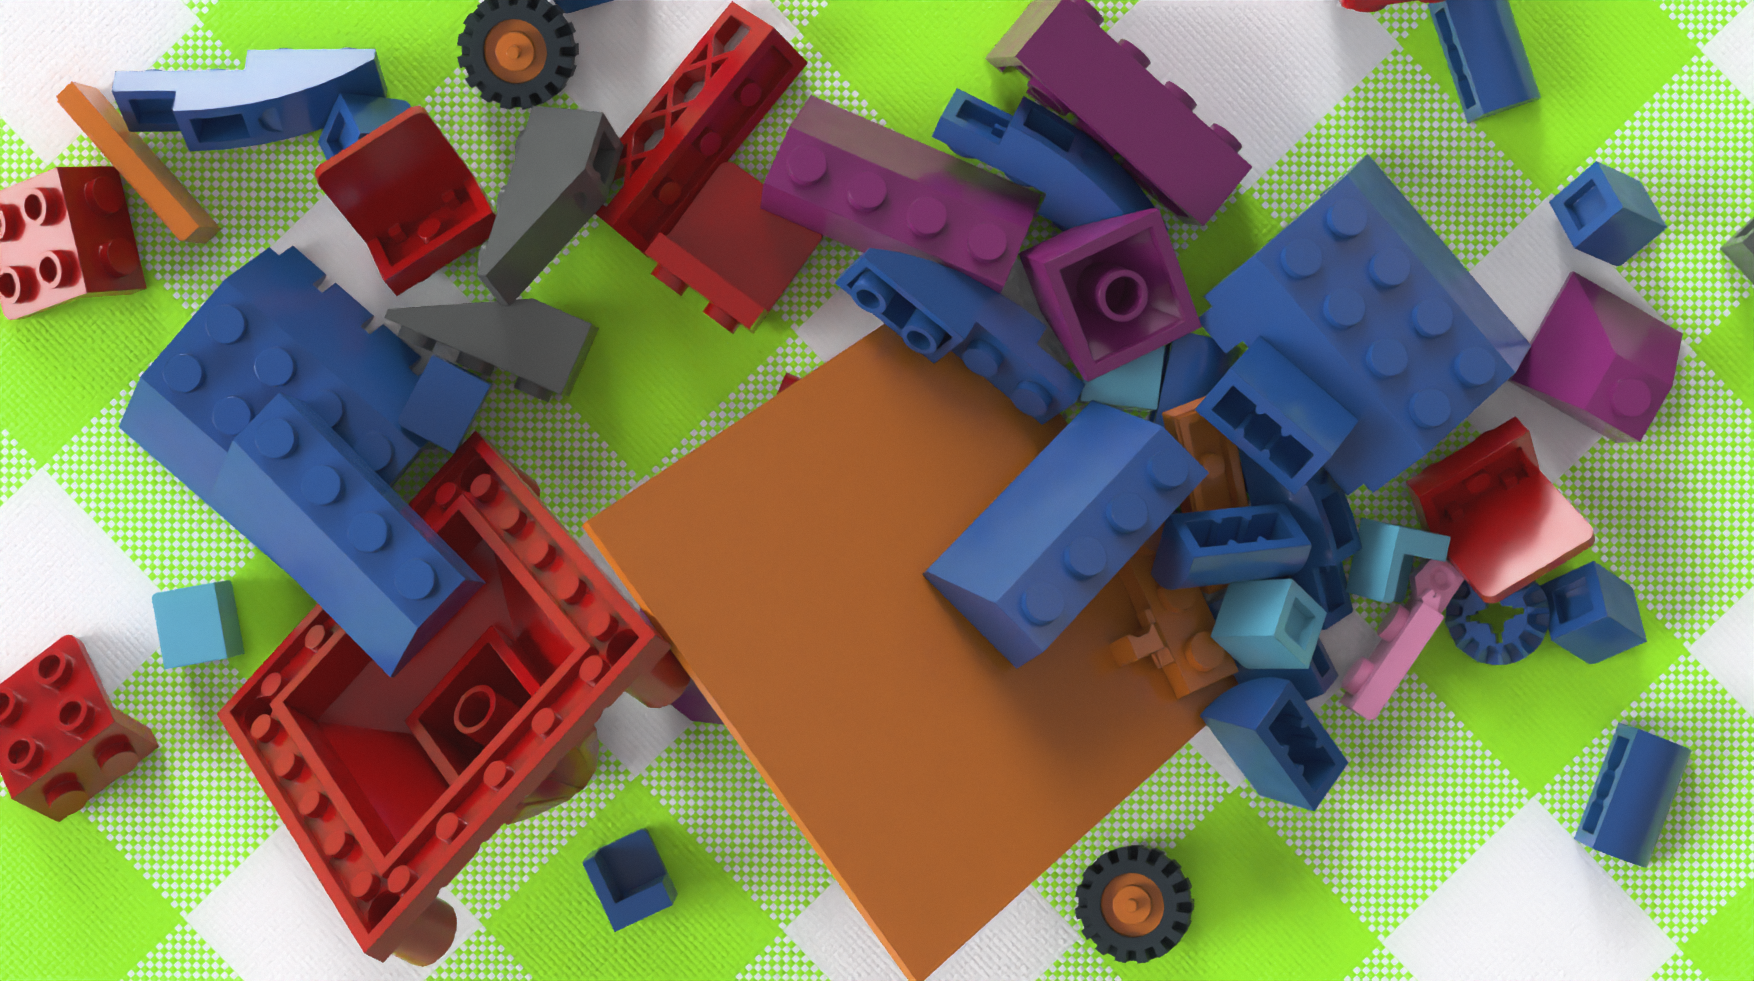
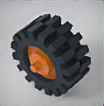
[457,0,579,110]
[1075,845,1195,964]

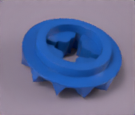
[1445,580,1550,665]

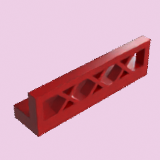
[595,1,808,258]

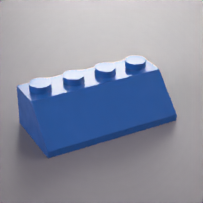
[211,392,486,677]
[922,400,1209,669]

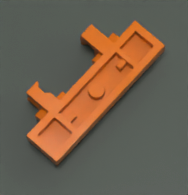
[1109,520,1239,699]

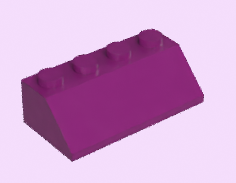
[760,95,1042,294]

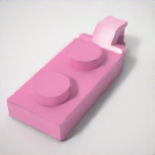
[1339,558,1465,721]

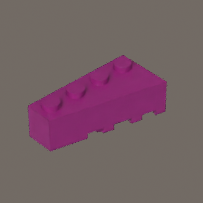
[985,0,1252,226]

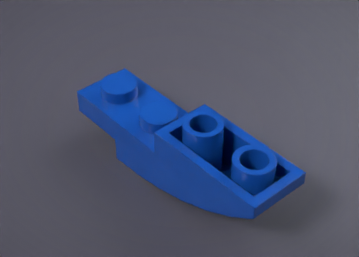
[111,47,387,152]
[932,88,1169,232]
[835,248,1086,425]
[1238,447,1362,630]

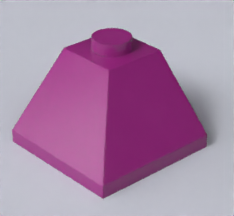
[1018,208,1202,382]
[1508,271,1683,443]

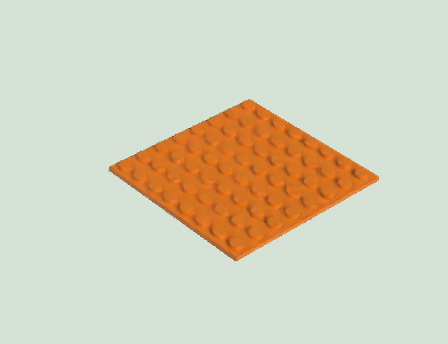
[582,323,1238,981]

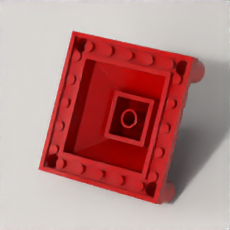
[217,430,691,967]

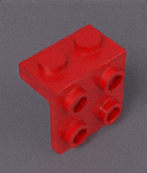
[314,106,497,296]
[645,162,823,334]
[0,166,147,320]
[1406,416,1595,604]
[0,634,159,822]

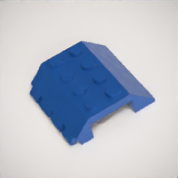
[1199,154,1531,496]
[119,245,438,575]

